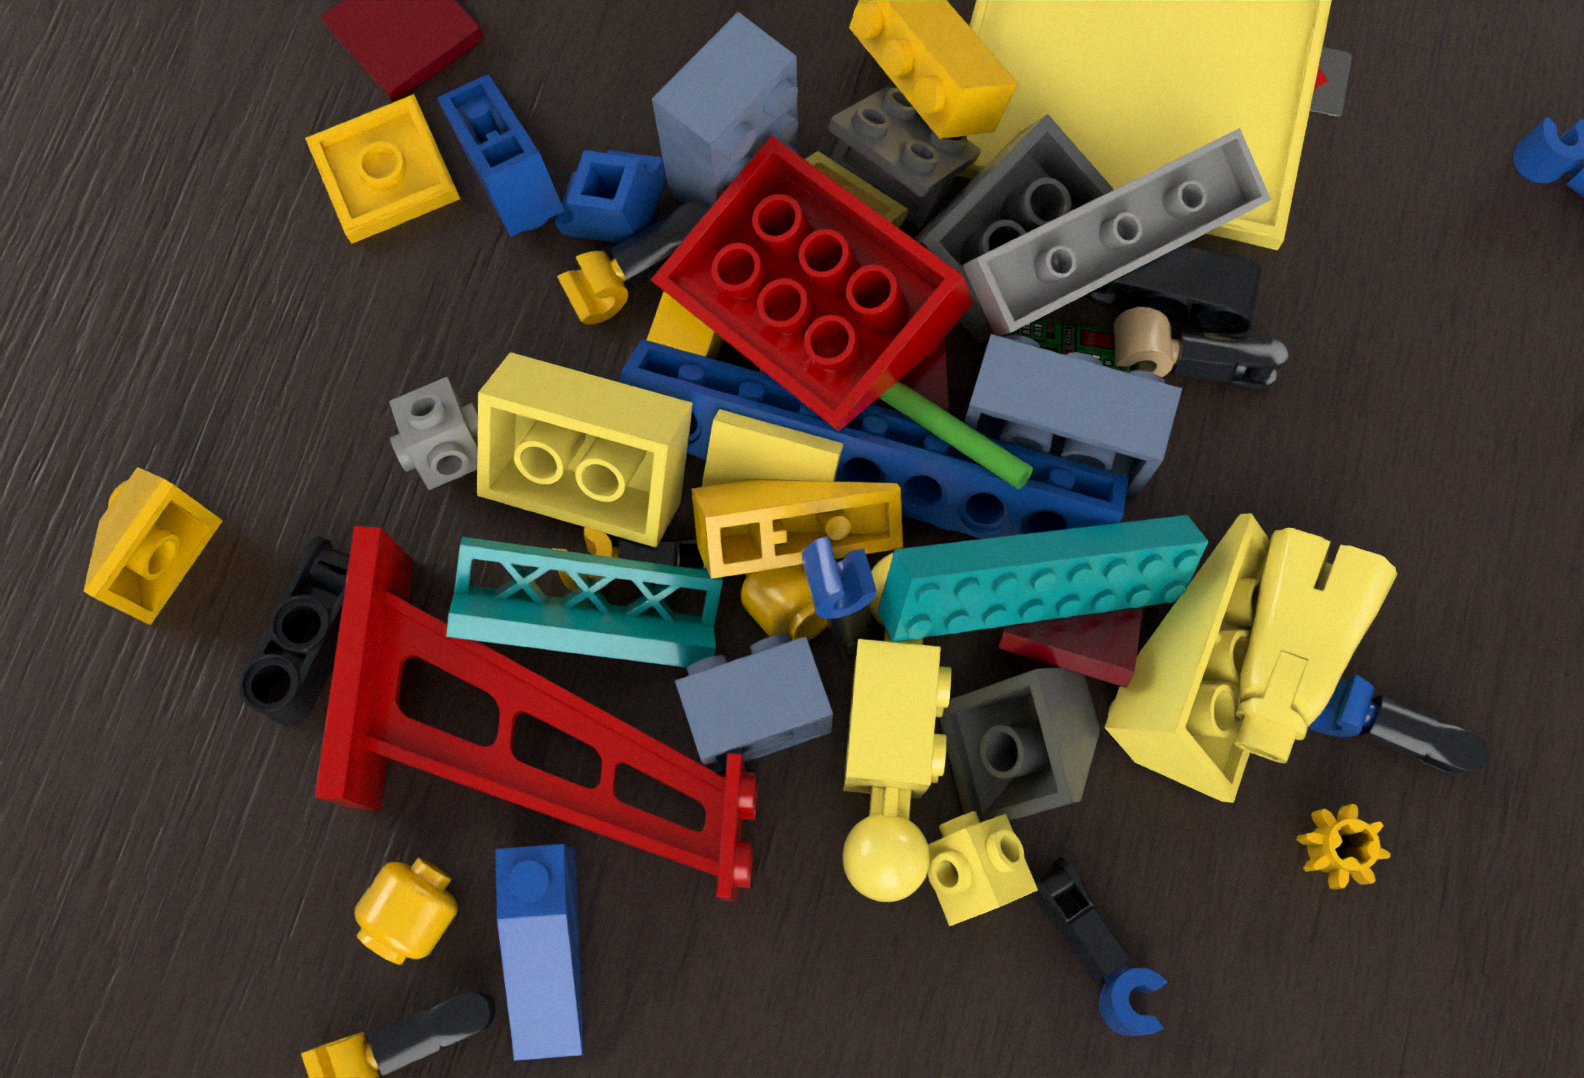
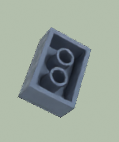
[652,12,799,208]
[964,334,1182,499]

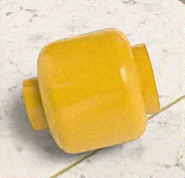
[740,564,828,641]
[354,857,458,965]

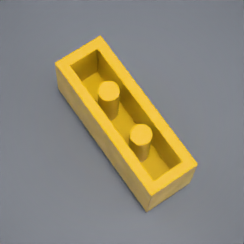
[849,0,1018,139]

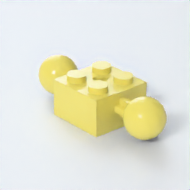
[842,553,951,902]

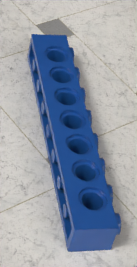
[620,339,1128,539]

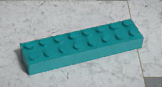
[877,515,1208,642]

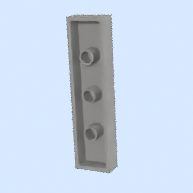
[962,128,1271,336]

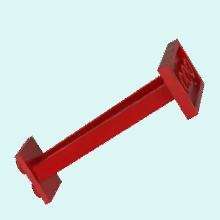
[315,526,758,902]

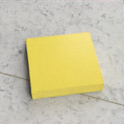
[702,409,844,487]

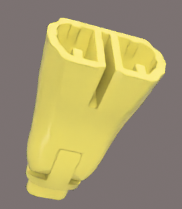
[1234,528,1397,763]

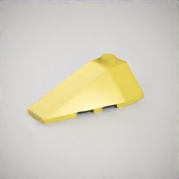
[1104,513,1270,803]

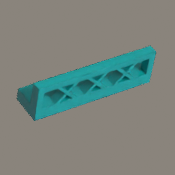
[446,537,723,668]

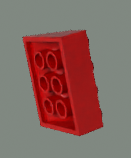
[651,135,973,432]

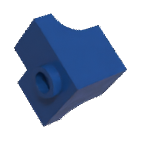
[555,150,666,244]

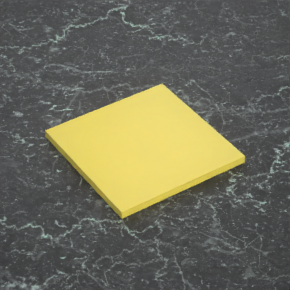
[956,0,1332,250]

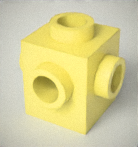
[928,811,1038,926]

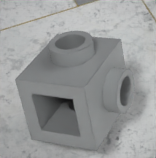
[389,377,478,490]

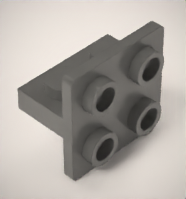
[827,85,981,230]

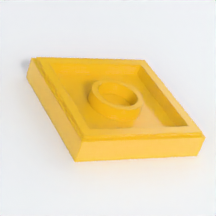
[305,94,460,244]

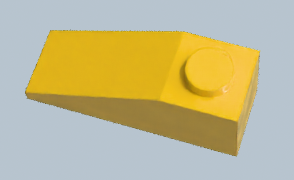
[691,479,903,579]

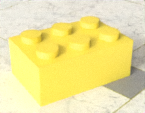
[477,352,693,547]

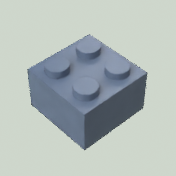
[675,633,833,772]

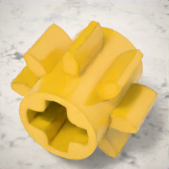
[1297,804,1391,889]

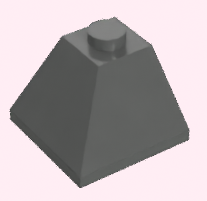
[939,668,1100,823]

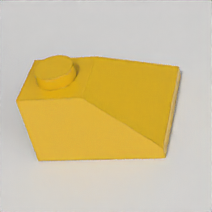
[83,467,223,625]

